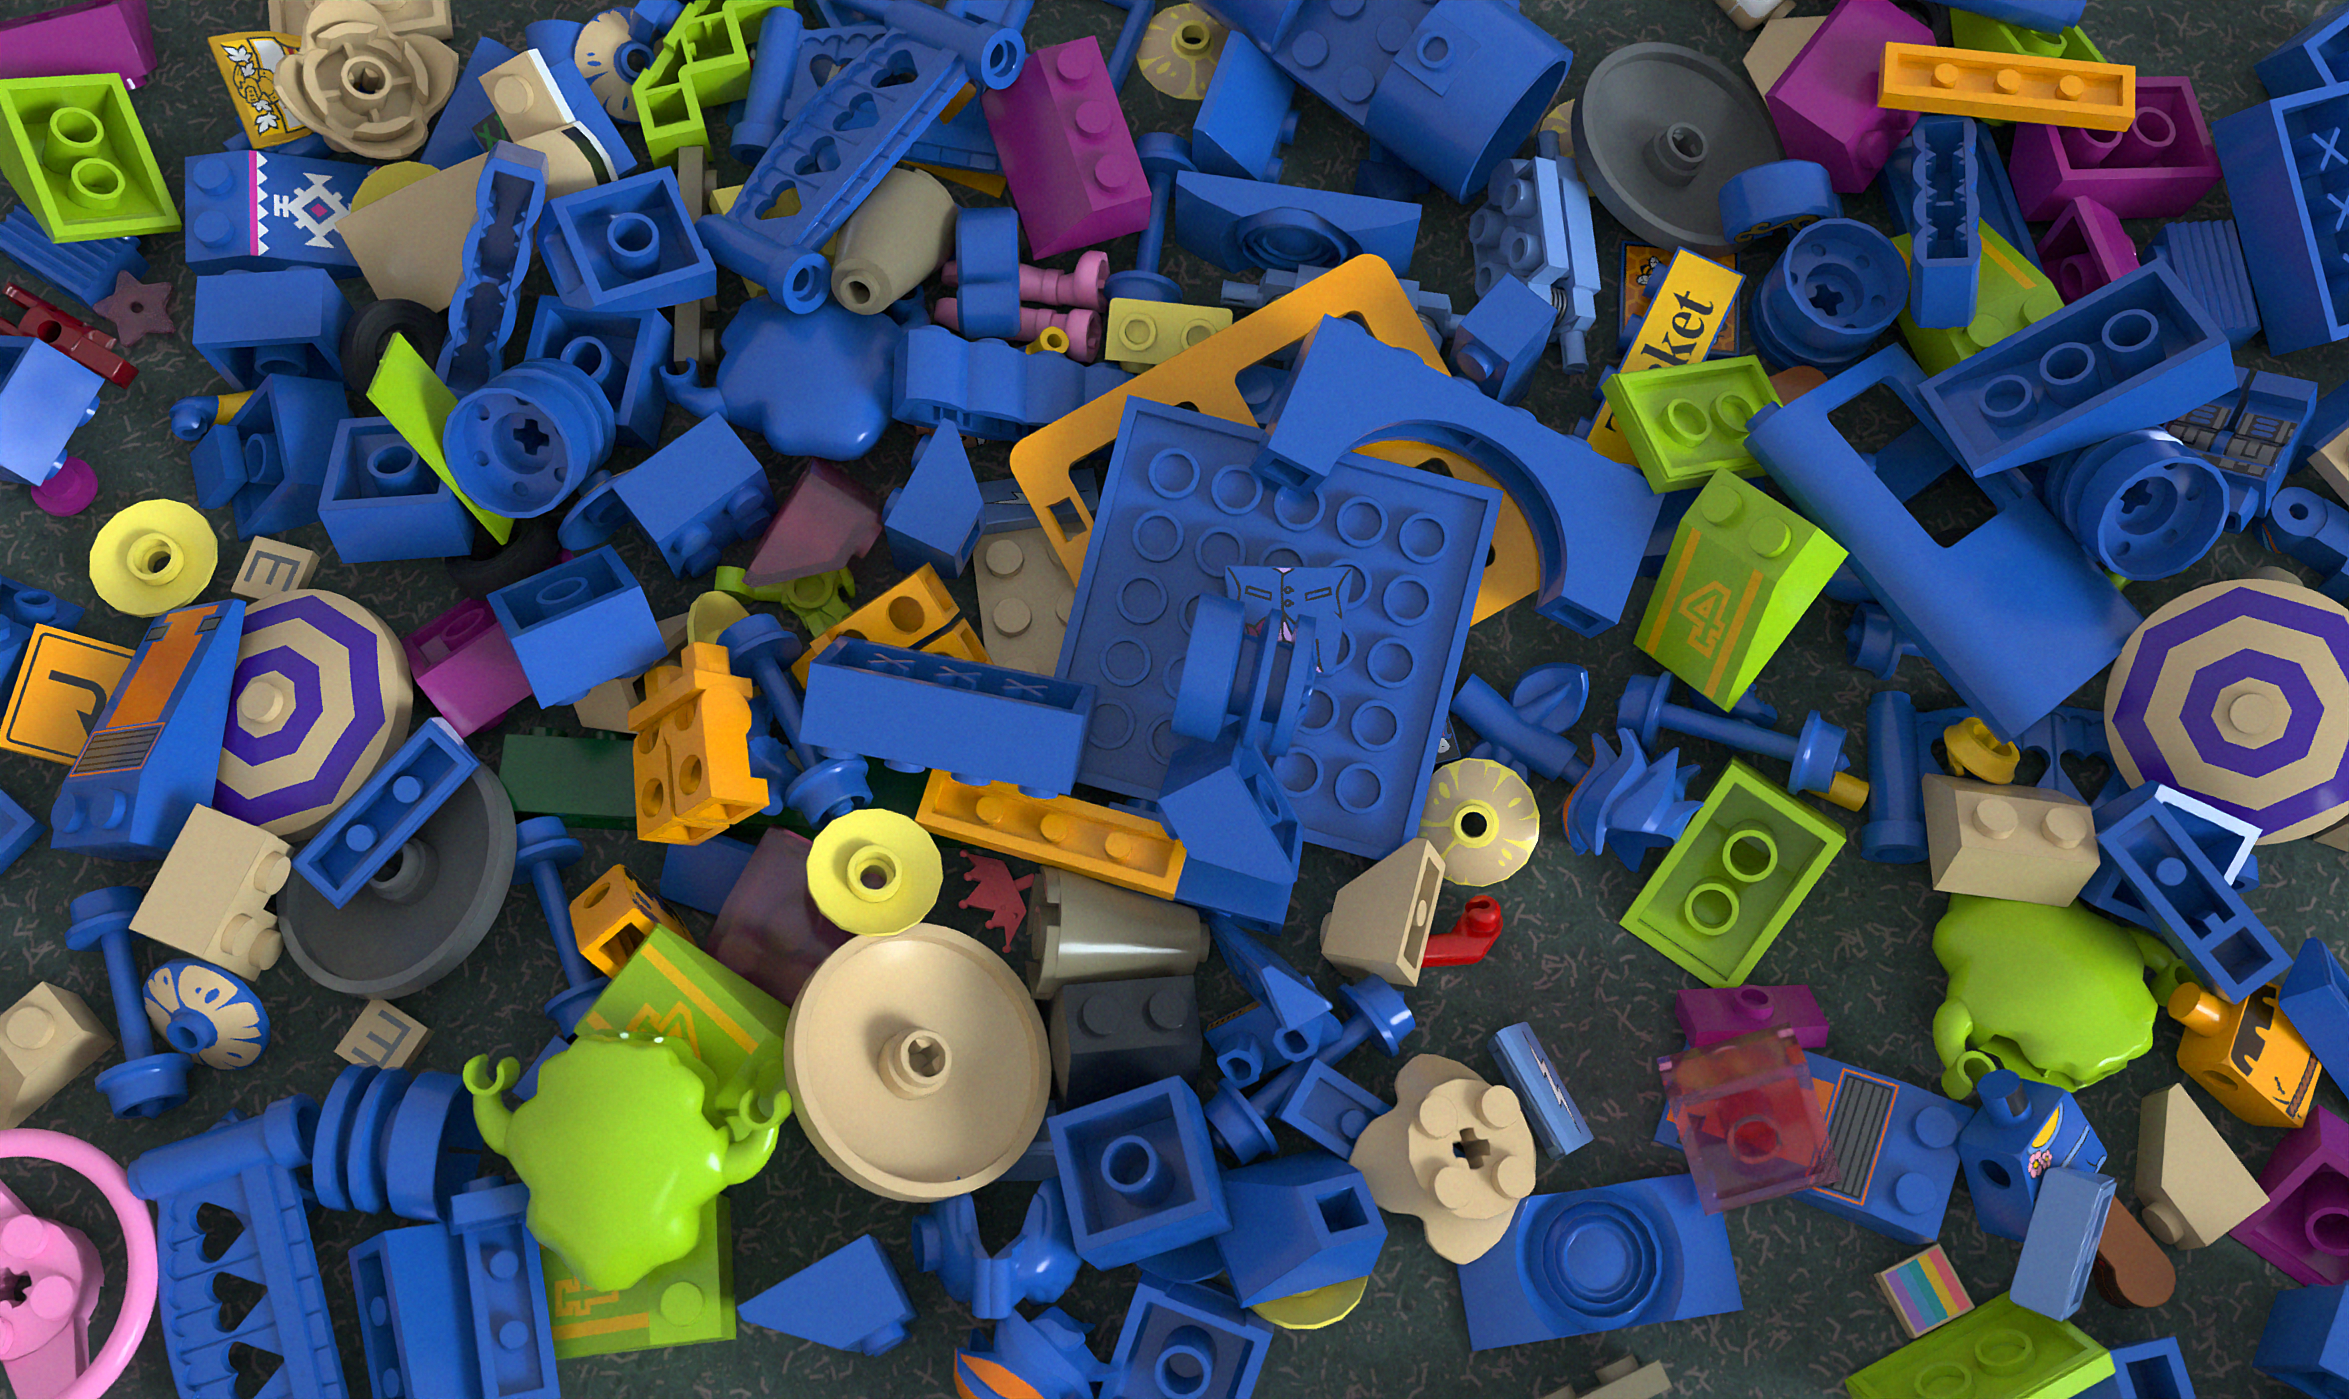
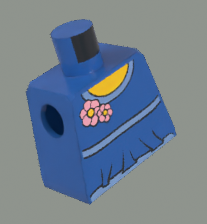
[1958,1069,2108,1243]

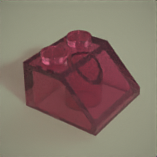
[741,456,882,588]
[704,823,885,1007]
[1656,1022,1842,1216]

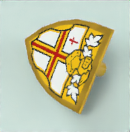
[208,31,361,150]

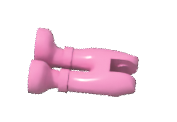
[934,250,1110,363]

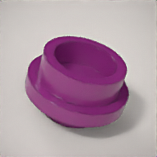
[31,456,98,517]

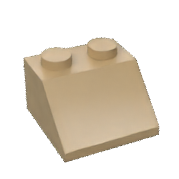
[1921,773,2100,907]

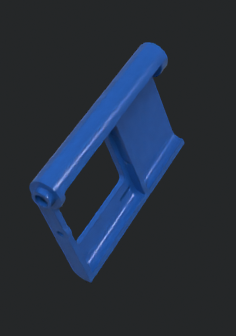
[1742,342,2145,746]

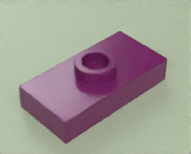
[1674,984,1829,1053]

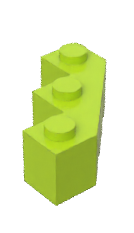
[631,0,795,170]

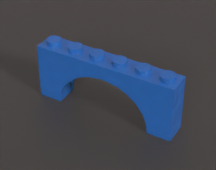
[1249,313,1666,639]

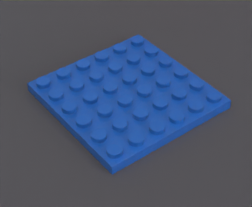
[1054,395,1504,861]

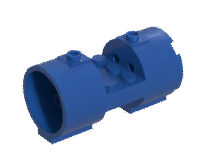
[1188,0,1573,205]

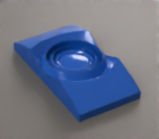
[1175,170,1422,279]
[1456,1171,1744,1351]

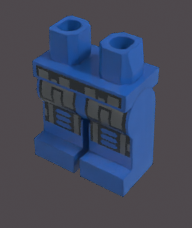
[2163,366,2318,534]

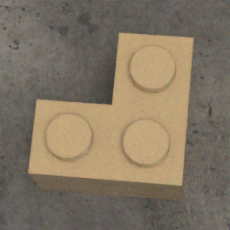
[128,803,296,982]

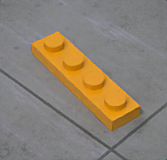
[1877,42,2136,132]
[915,768,1187,901]

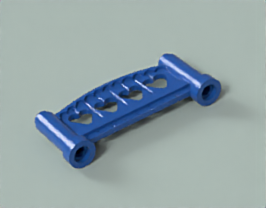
[694,0,1026,314]
[729,7,1026,177]
[1861,691,2260,894]
[127,1093,349,1399]

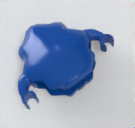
[659,284,931,461]

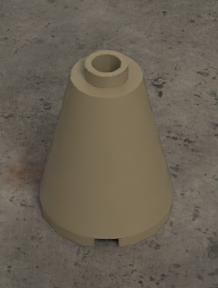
[831,164,958,315]
[1025,865,1210,1000]

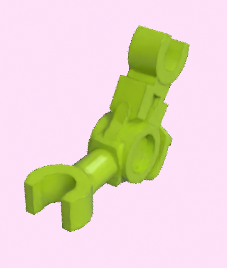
[714,554,856,639]

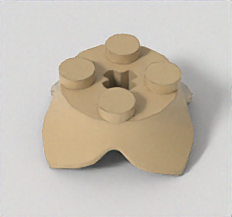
[273,0,459,160]
[1348,1054,1537,1265]

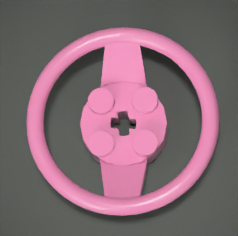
[0,1128,158,1399]

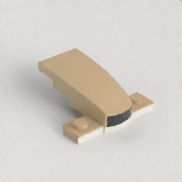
[334,48,619,333]

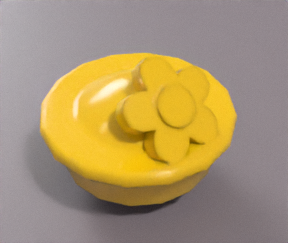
[1943,717,2020,785]

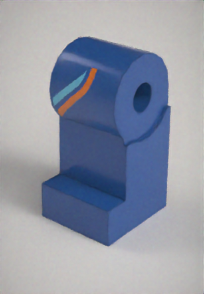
[2251,487,2349,603]

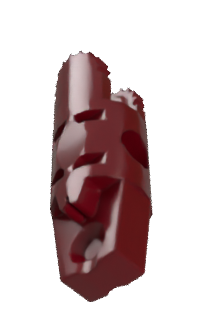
[0,281,140,389]

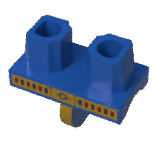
[1203,975,1343,1089]

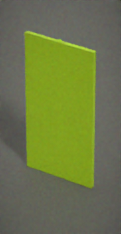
[366,331,515,545]

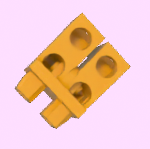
[791,562,995,690]
[627,641,770,846]

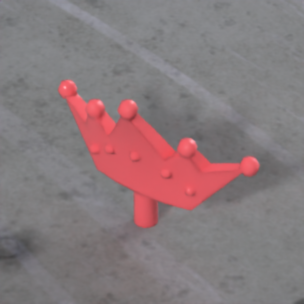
[959,849,1034,953]

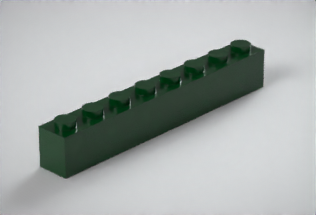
[499,727,990,850]

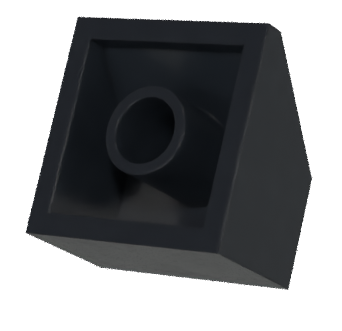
[1043,975,1203,1115]

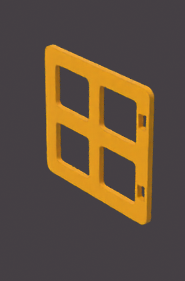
[1010,254,1540,628]

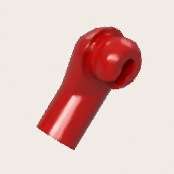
[1421,895,1503,968]

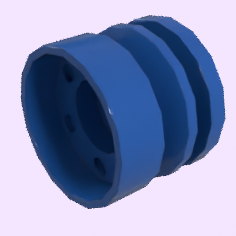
[1747,218,1910,378]
[442,358,617,518]
[2044,424,2230,581]
[1170,592,1318,758]
[312,1063,484,1223]

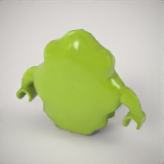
[1932,892,2204,1100]
[463,1029,793,1293]

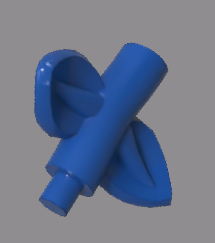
[1449,662,1591,820]

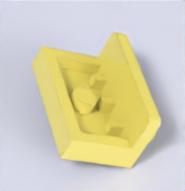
[1105,297,1233,374]

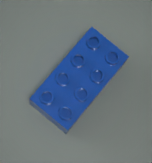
[2210,81,2349,357]
[799,635,1097,799]

